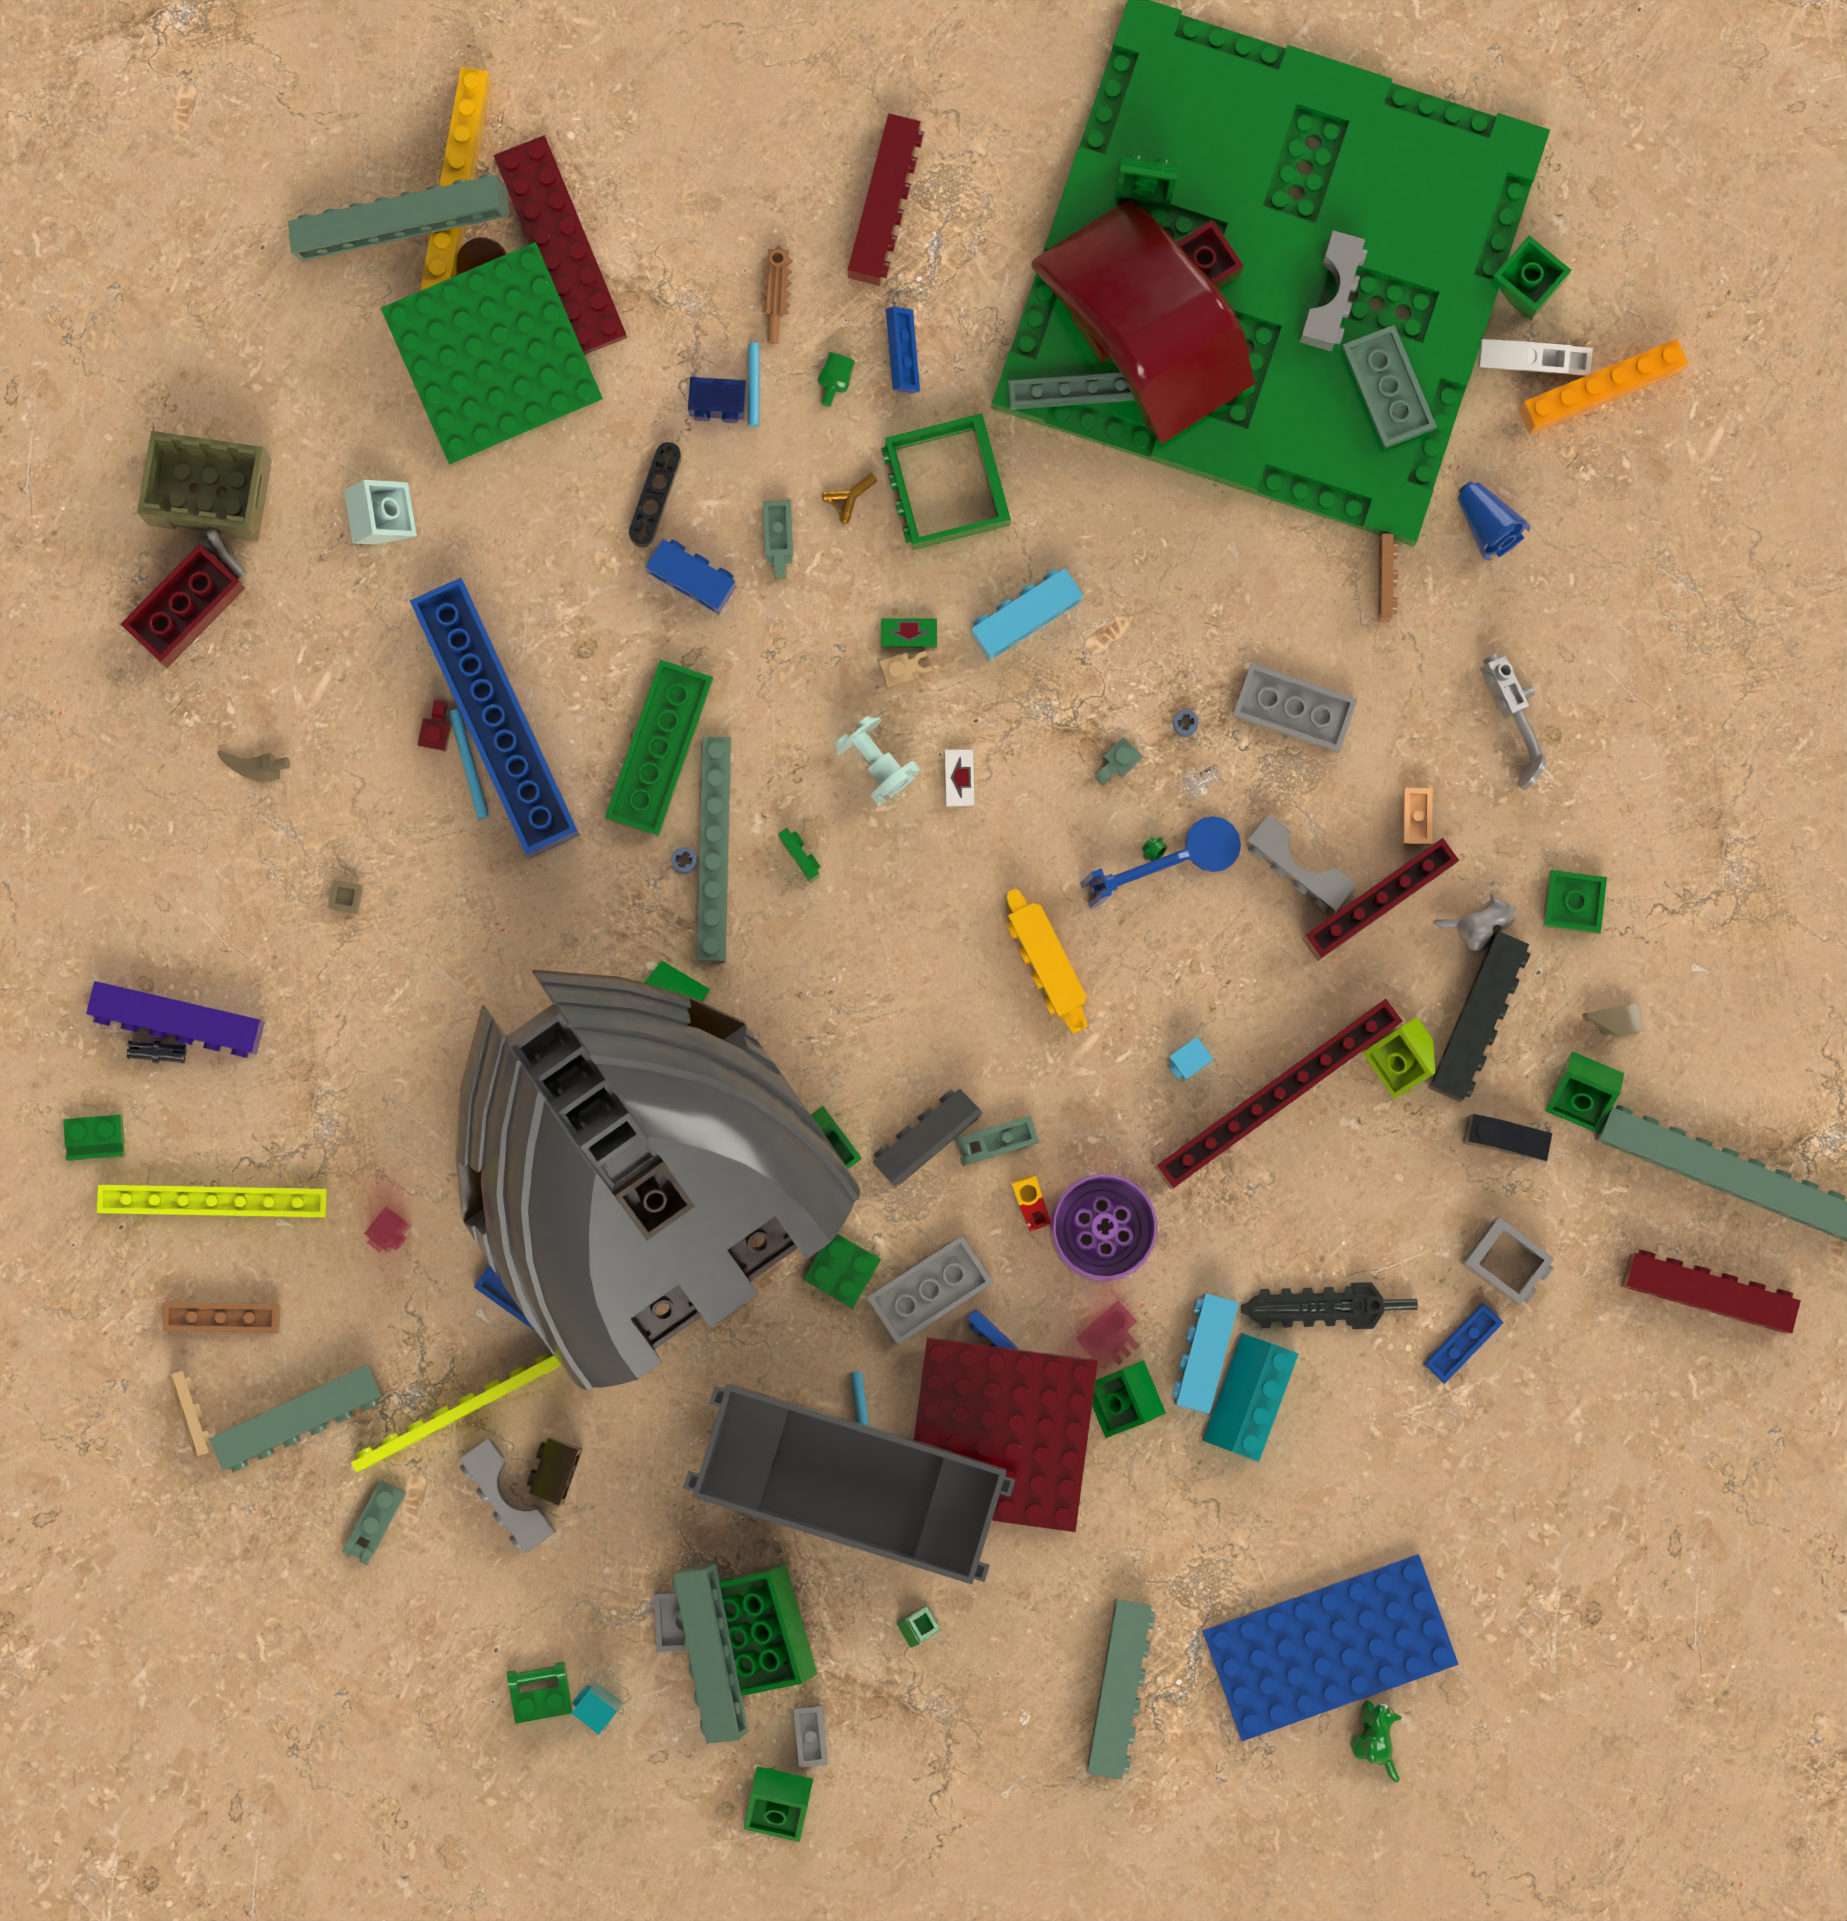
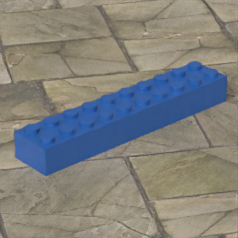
[410,578,580,859]

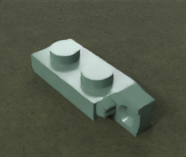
[763,500,793,579]

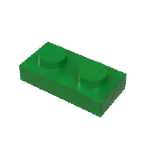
[778,828,821,883]

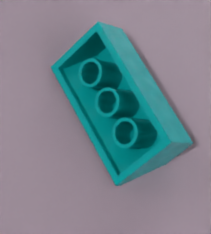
[1202,1333,1299,1462]

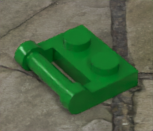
[507,1661,573,1724]

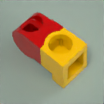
[1010,1174,1050,1232]

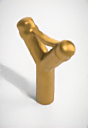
[822,473,877,524]

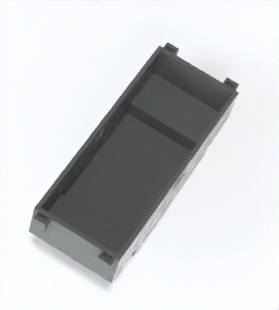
[683,1384,1016,1584]

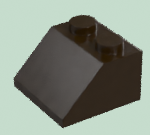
[527,1437,583,1505]

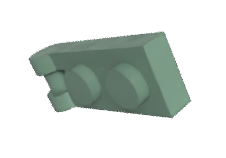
[954,1116,1039,1166]
[342,1480,406,1565]

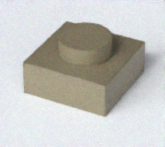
[328,880,363,914]

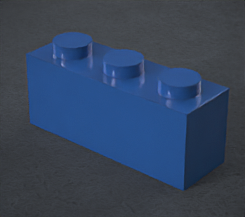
[646,539,736,615]

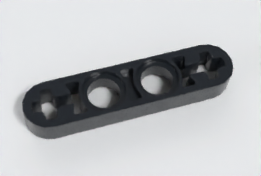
[629,442,682,547]

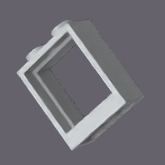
[1461,1217,1554,1305]

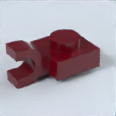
[417,699,452,752]

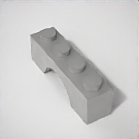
[1300,230,1368,352]
[1245,814,1357,914]
[460,1438,557,1553]

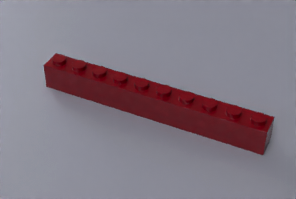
[1155,999,1403,1190]

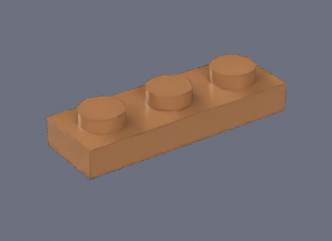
[1378,534,1398,622]

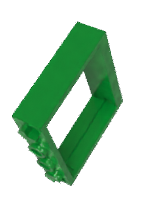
[881,413,1011,550]

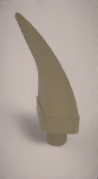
[217,751,290,781]

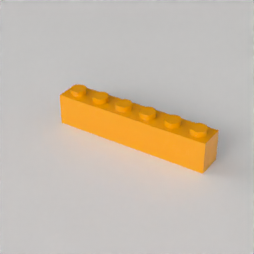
[1519,339,1689,434]

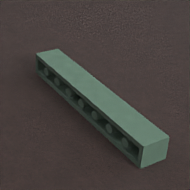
[288,174,509,261]

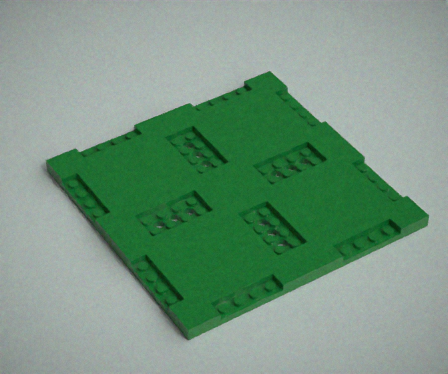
[991,0,1550,547]

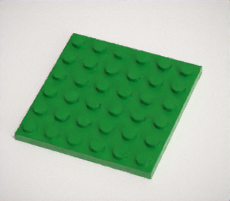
[381,242,603,464]

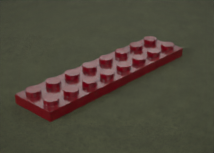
[493,135,627,355]

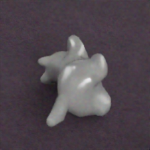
[1433,894,1517,952]

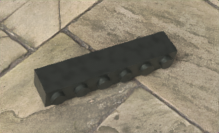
[1429,931,1531,1102]

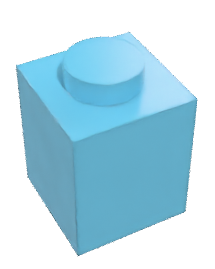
[1167,1037,1214,1081]

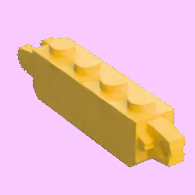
[1005,888,1088,1035]

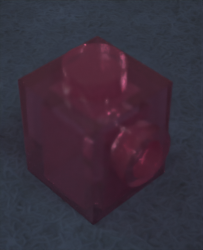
[364,1207,411,1252]

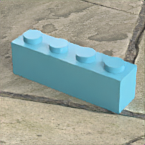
[971,568,1084,661]
[1171,1293,1239,1414]

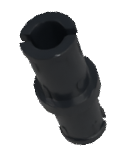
[127,1040,187,1064]

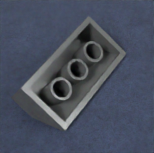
[873,1089,982,1189]

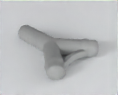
[198,528,246,579]

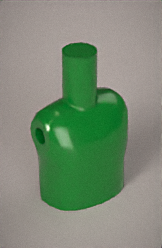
[817,352,855,407]

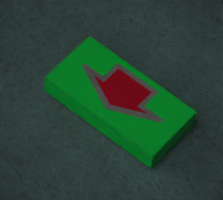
[881,618,937,648]

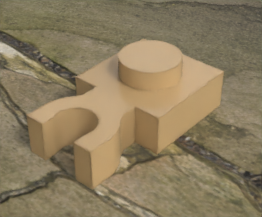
[879,651,932,689]

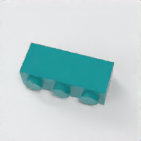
[571,1682,623,1735]

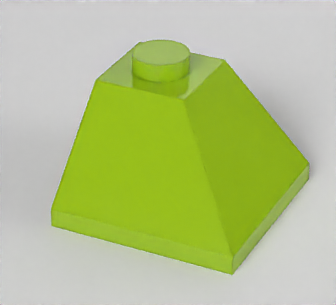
[1362,1017,1435,1099]

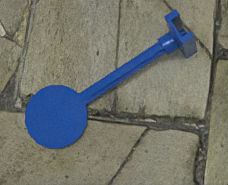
[1080,816,1241,909]

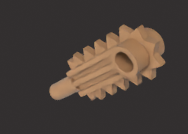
[760,245,793,344]

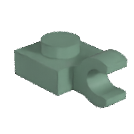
[1095,737,1143,786]

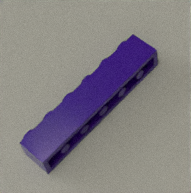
[86,981,265,1058]

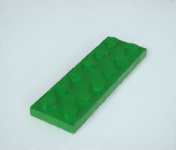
[605,659,714,837]

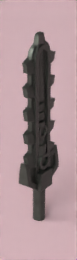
[1241,1282,1418,1329]

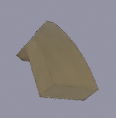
[1582,1003,1644,1037]

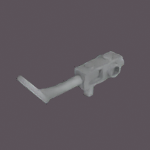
[1480,653,1547,790]

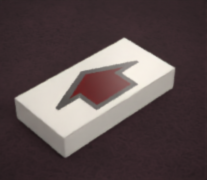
[945,749,974,807]

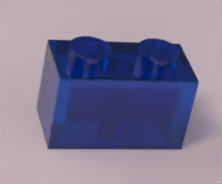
[688,377,747,423]

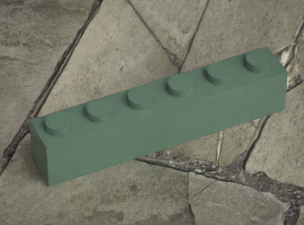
[209,1365,384,1473]
[672,1563,749,1744]
[1086,1598,1155,1780]

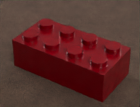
[120,544,245,668]

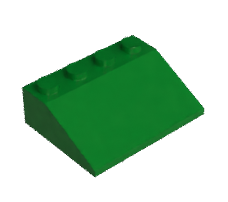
[719,1563,818,1696]

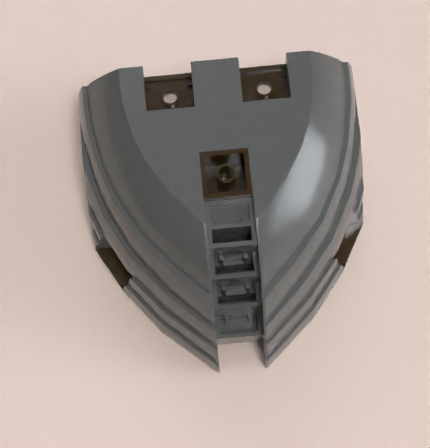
[456,970,860,1391]

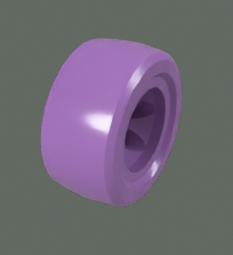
[1050,1173,1158,1282]

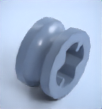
[1173,710,1199,737]
[671,847,697,874]

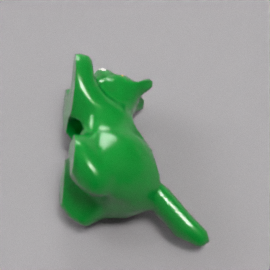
[1351,1701,1402,1782]

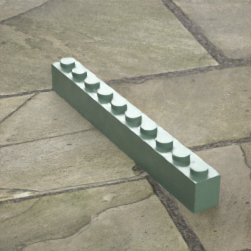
[1595,1105,1847,1242]

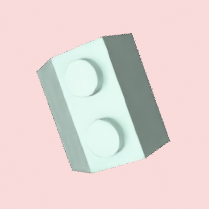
[344,480,417,544]

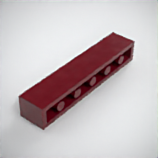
[847,113,925,286]
[1302,838,1460,961]
[1621,1249,1801,1334]

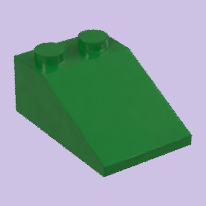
[1115,155,1177,205]

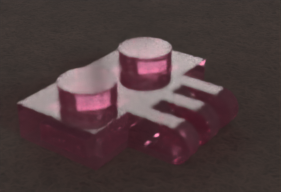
[1075,1300,1140,1365]

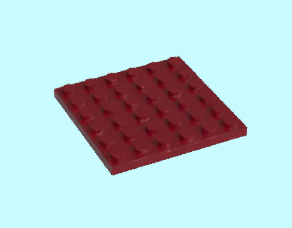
[914,1337,1098,1532]

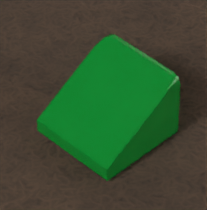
[897,1605,941,1648]

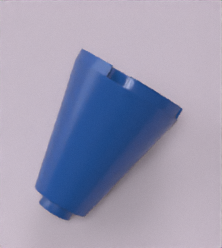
[1457,482,1530,561]

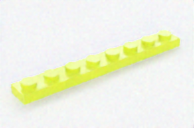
[97,1185,328,1218]
[351,1352,562,1473]

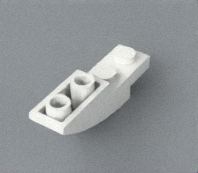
[1478,339,1593,376]

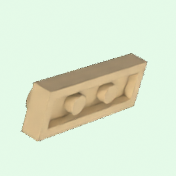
[169,1370,212,1458]

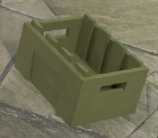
[137,431,272,541]

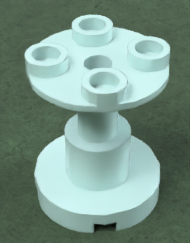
[834,716,922,805]

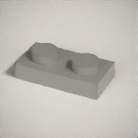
[793,1705,828,1768]

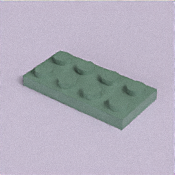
[1341,325,1437,449]

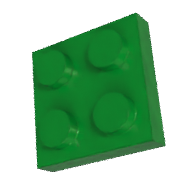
[1543,870,1607,934]
[803,1234,881,1309]

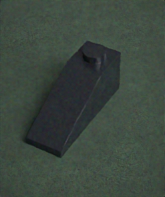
[1463,1114,1553,1161]

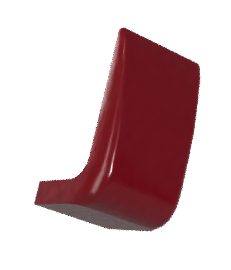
[1031,199,1255,444]

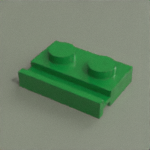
[63,1114,125,1161]

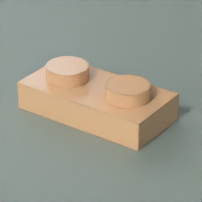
[1403,788,1433,846]

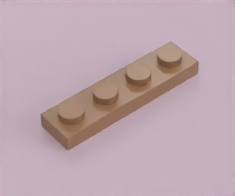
[162,1302,280,1333]

